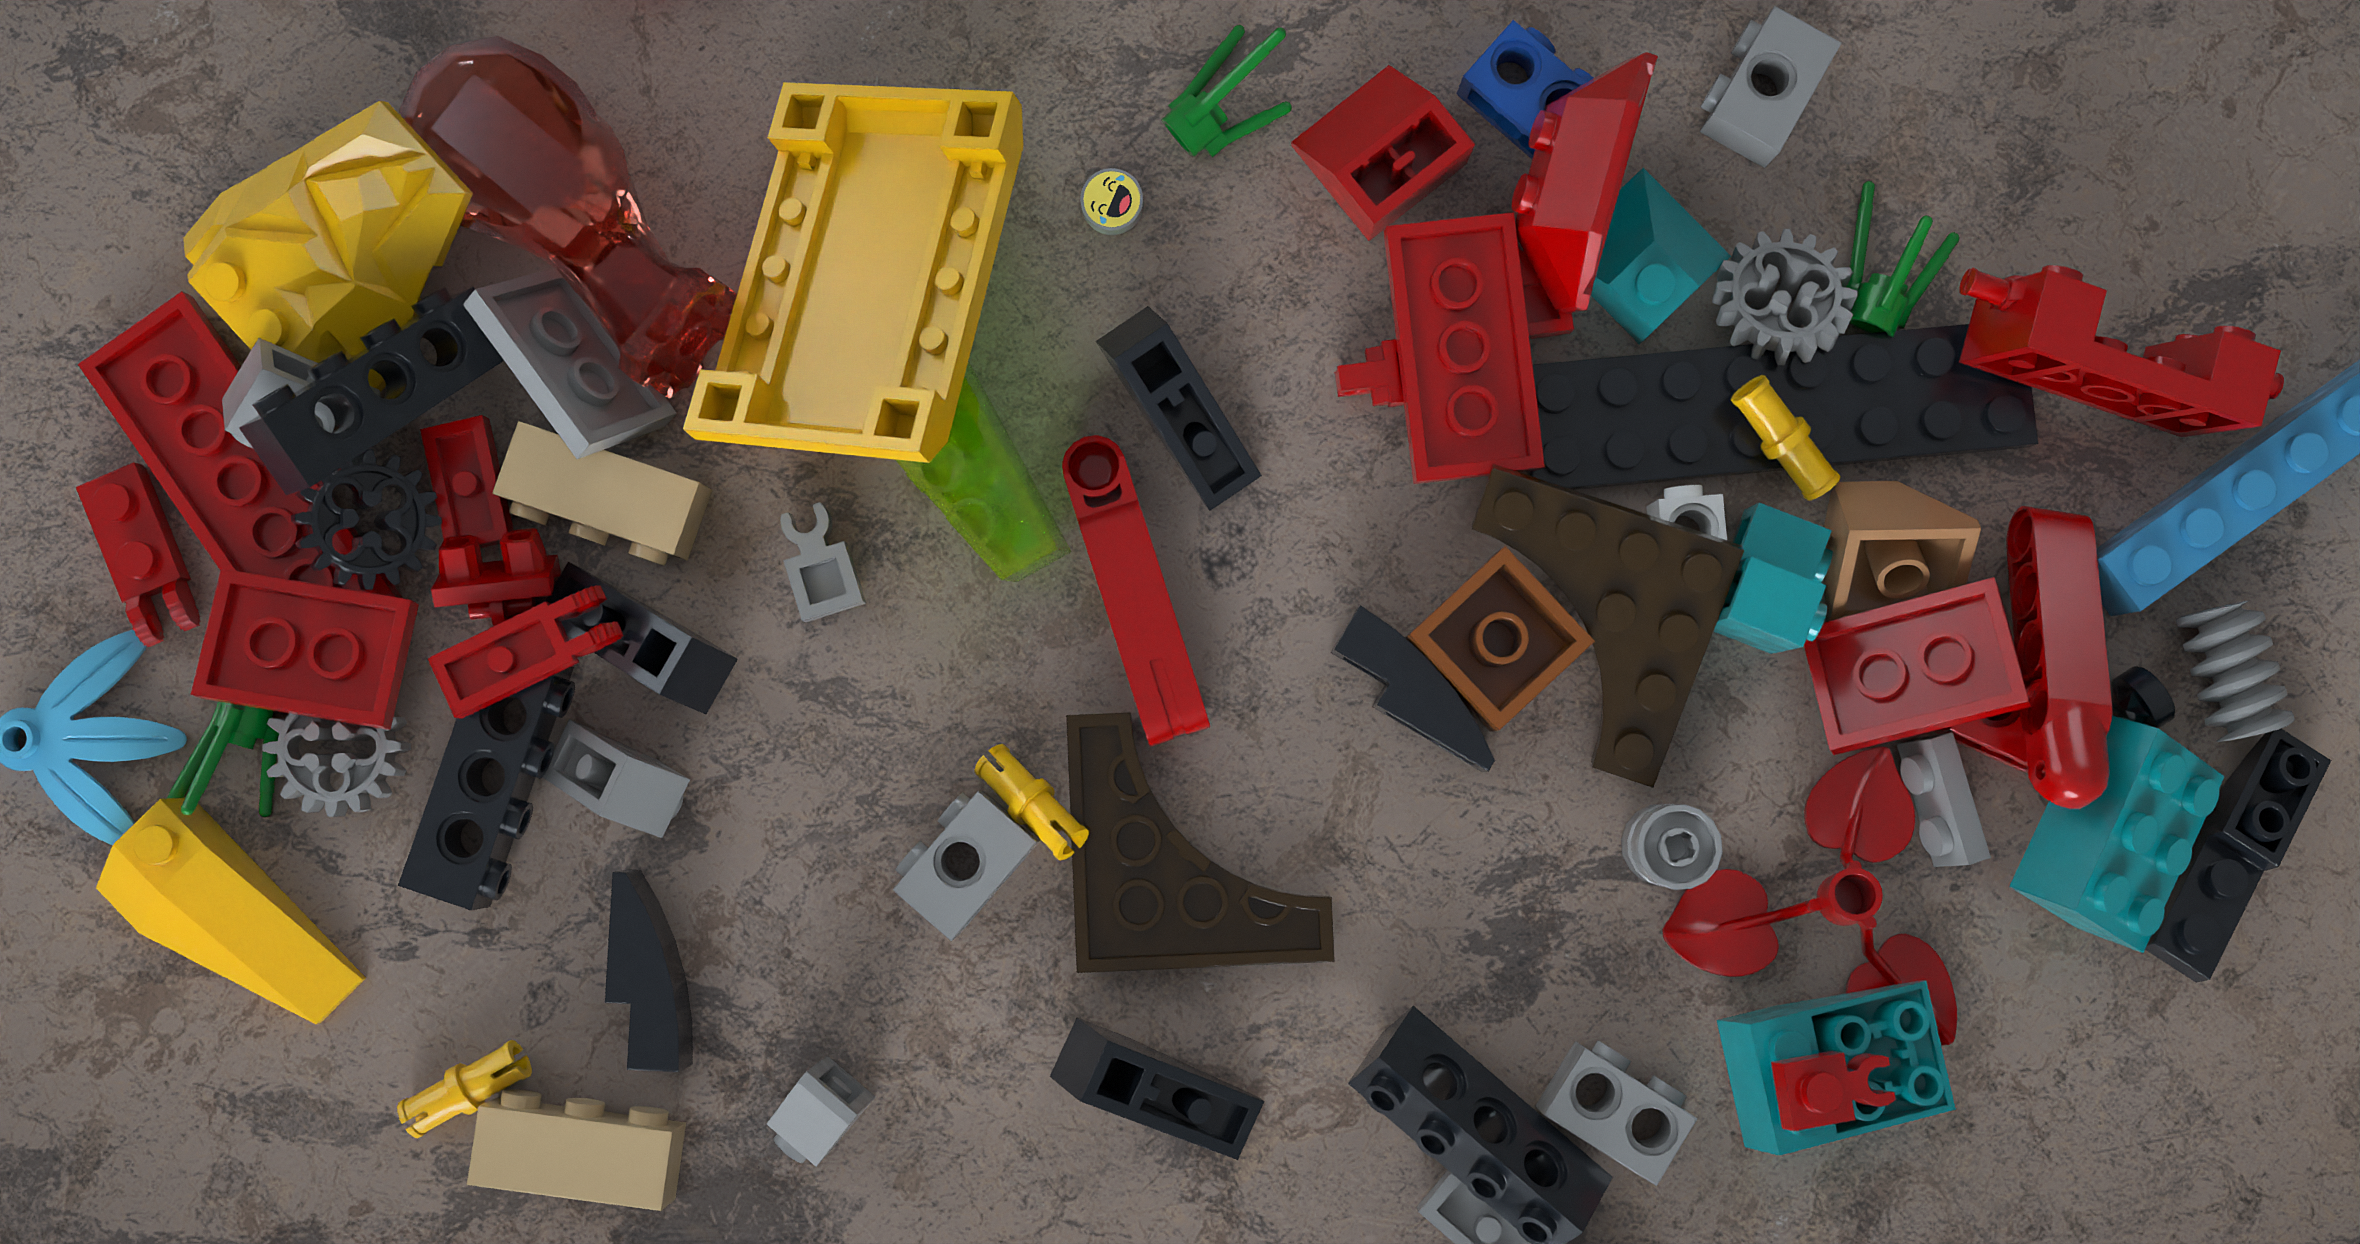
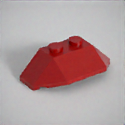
[1511,52,1658,313]

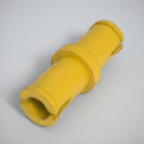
[1731,375,1841,501]
[974,744,1089,861]
[397,1040,532,1139]

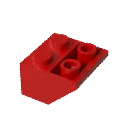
[1291,65,1475,241]

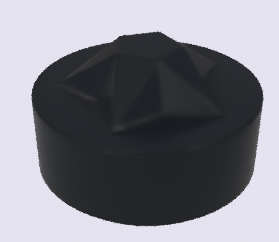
[2112,666,2175,728]

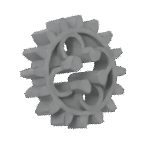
[1712,229,1857,365]
[262,713,411,817]

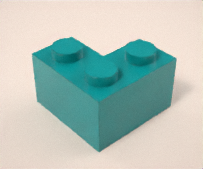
[1713,502,1833,654]

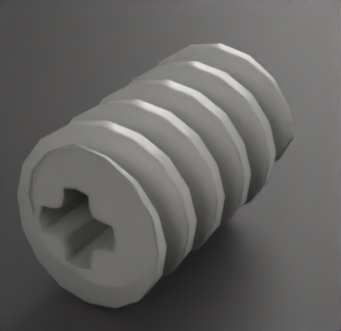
[2176,600,2295,742]

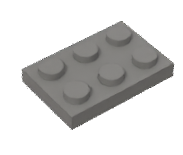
[463,264,677,459]

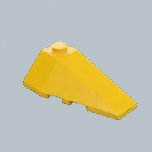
[96,798,366,1024]

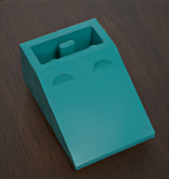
[1717,980,1956,1156]

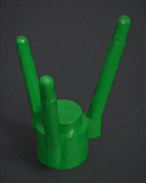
[1161,25,1292,158]
[1846,181,1960,337]
[166,701,279,818]

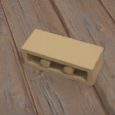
[492,421,712,566]
[467,1089,686,1211]

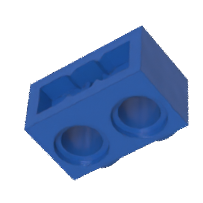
[1456,20,1594,159]

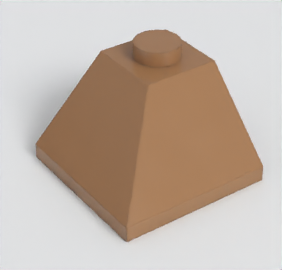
[1824,481,1981,622]

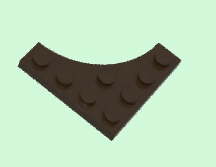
[1472,464,1744,788]
[1066,712,1335,973]

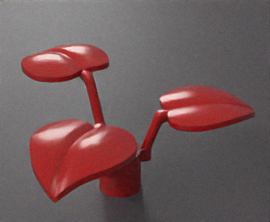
[1662,746,1957,1046]

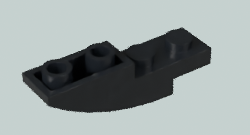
[2145,728,2332,983]

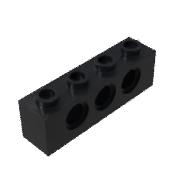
[239,286,504,495]
[398,666,575,910]
[1348,1006,1613,1244]

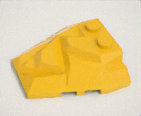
[183,101,473,392]

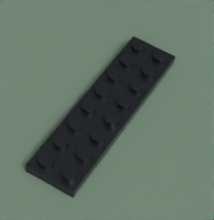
[1526,324,2038,490]

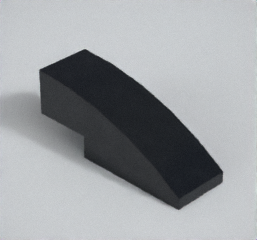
[1331,605,1495,772]
[605,869,693,1072]

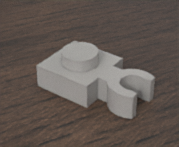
[780,502,866,622]

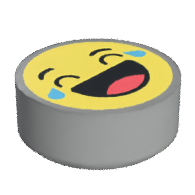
[1080,168,1144,235]

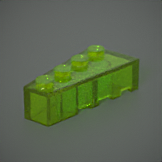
[894,361,1071,582]

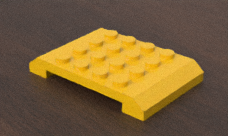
[683,82,1024,463]

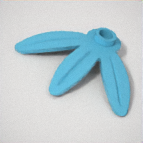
[0,629,187,845]

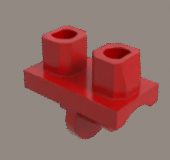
[431,528,561,626]

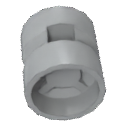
[1621,804,1723,890]

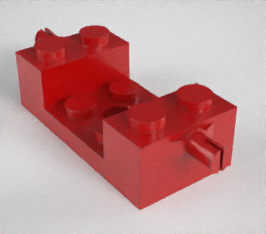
[1959,265,2284,437]

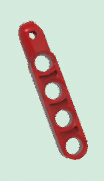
[1062,435,1211,747]
[2006,506,2112,809]

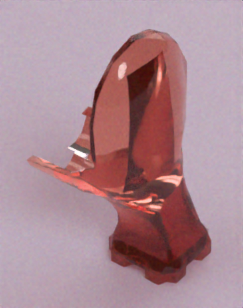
[399,36,737,399]

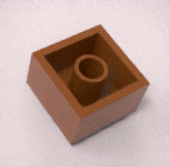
[1405,546,1595,732]

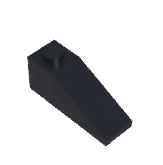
[1096,306,1262,511]
[545,562,738,714]
[1050,1017,1264,1160]

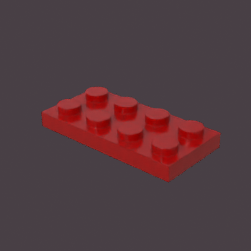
[1383,212,1545,484]

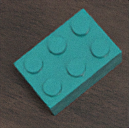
[2009,716,2225,953]

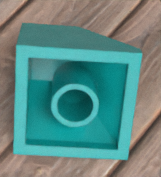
[1591,168,1731,345]

